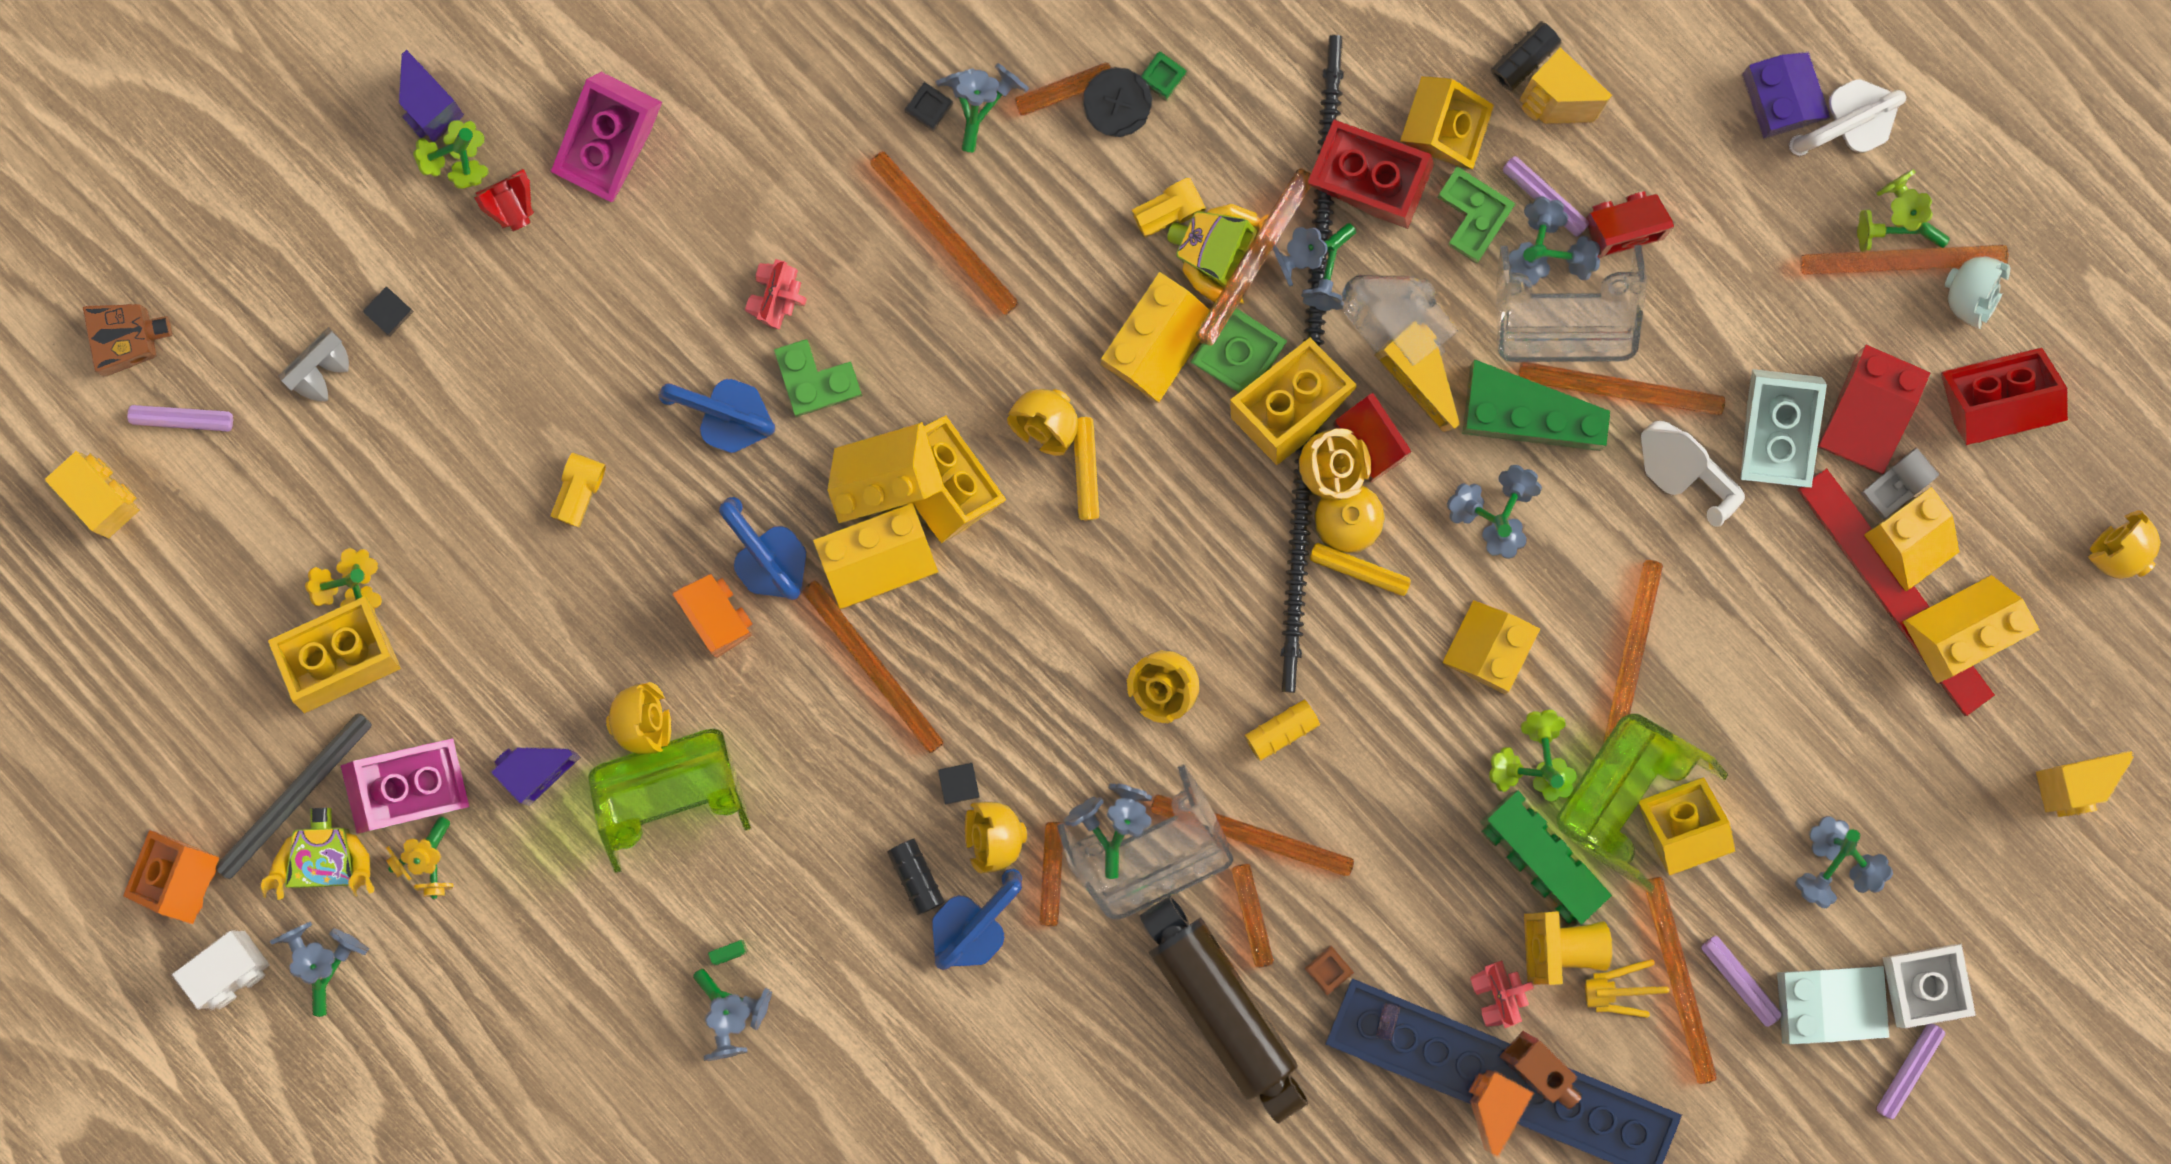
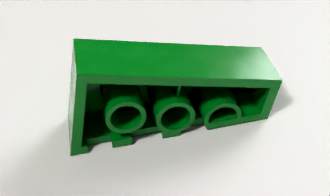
[1462,359,1610,451]
[1480,790,1612,925]

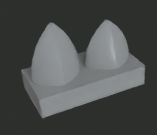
[278,327,349,402]

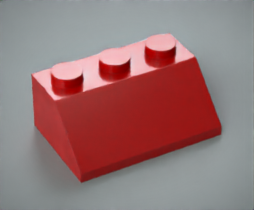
[1941,347,2068,445]

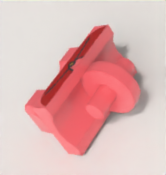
[745,259,807,330]
[1470,960,1534,1028]

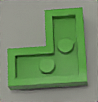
[1437,166,1516,263]
[774,339,862,417]

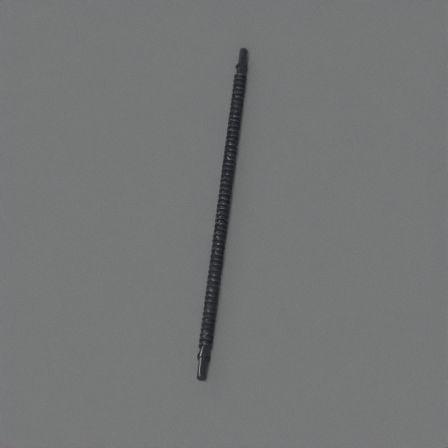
[1280,35,1344,693]

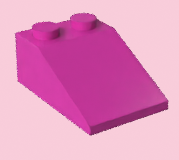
[550,71,662,203]
[340,738,469,834]

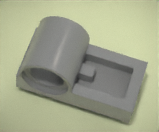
[1861,447,1939,520]

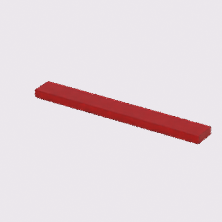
[1797,468,1995,717]

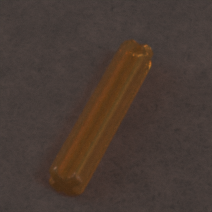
[1015,62,1111,116]
[1039,822,1064,927]
[1232,863,1274,968]

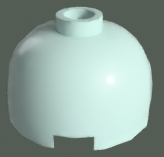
[1945,256,2011,329]

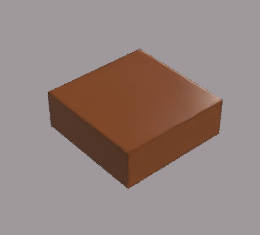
[1304,946,1354,996]

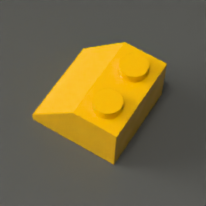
[1400,76,1494,170]
[1864,487,1959,591]
[1442,600,1540,695]
[1638,777,1735,876]

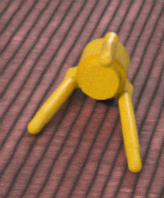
[1585,959,1670,1018]

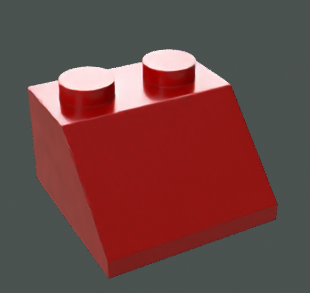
[1586,191,1674,258]
[1332,393,1412,483]

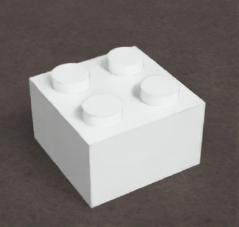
[172,931,270,1010]
[1883,945,1975,1028]

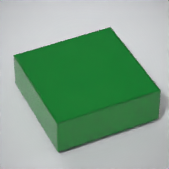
[1141,51,1187,101]
[708,940,748,965]

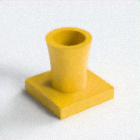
[1524,912,1612,985]

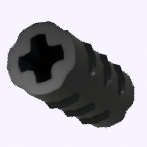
[1490,21,1562,91]
[887,838,945,916]

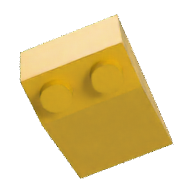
[1374,321,1460,433]
[1230,337,1357,465]

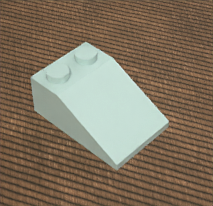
[1741,369,1827,488]
[1777,966,1889,1044]

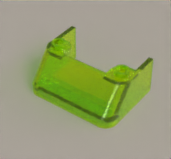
[1557,714,1728,893]
[588,729,751,873]

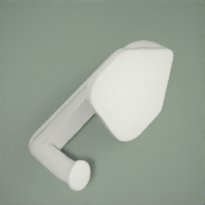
[1789,79,1906,156]
[1641,421,1745,527]

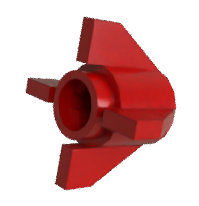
[474,169,534,232]

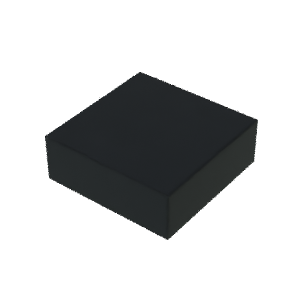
[904,81,953,131]
[362,286,414,337]
[938,763,980,805]

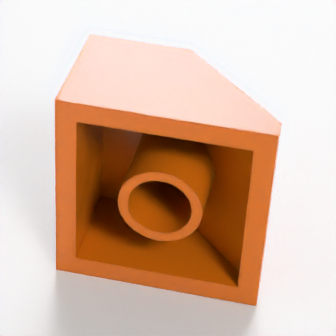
[672,574,753,658]
[123,830,219,924]
[1469,1070,1533,1157]

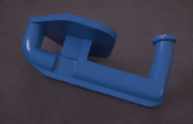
[659,379,776,453]
[719,497,807,600]
[932,869,1022,970]

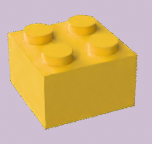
[44,451,140,538]

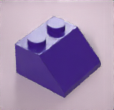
[399,50,464,143]
[1742,52,1830,139]
[491,748,581,806]

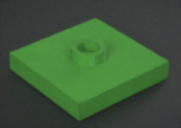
[1190,303,1287,393]

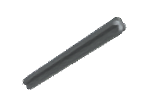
[216,713,372,879]

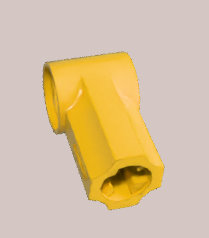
[1131,178,1207,238]
[550,452,606,528]

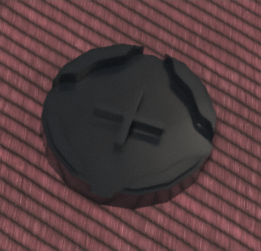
[1082,67,1152,137]

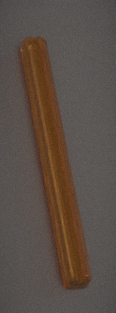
[870,151,1018,315]
[1196,168,1311,346]
[1800,244,2009,275]
[1518,362,1725,415]
[1600,560,1663,766]
[802,581,943,753]
[1151,794,1354,876]
[1644,877,1717,1084]

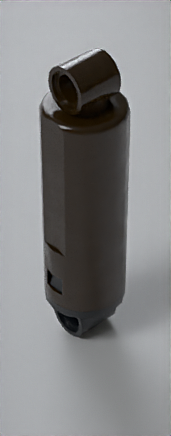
[1140,895,1308,1124]

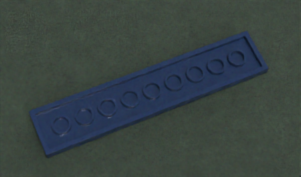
[1325,978,1682,1164]

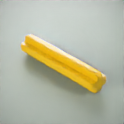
[1074,417,1099,521]
[1310,543,1411,596]

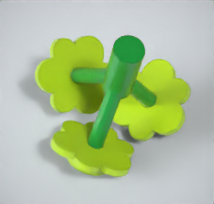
[413,120,488,189]

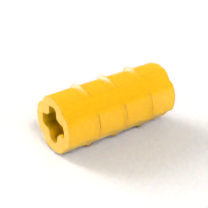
[1244,699,1320,762]

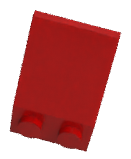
[1308,120,1434,229]
[1818,344,1931,475]

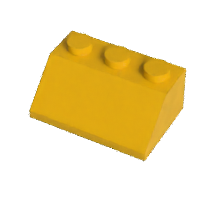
[1519,47,1612,124]
[1101,272,1217,403]
[913,415,1006,544]
[827,422,945,523]
[813,503,939,610]
[1903,575,2040,683]
[268,596,401,714]
[2035,751,2133,817]

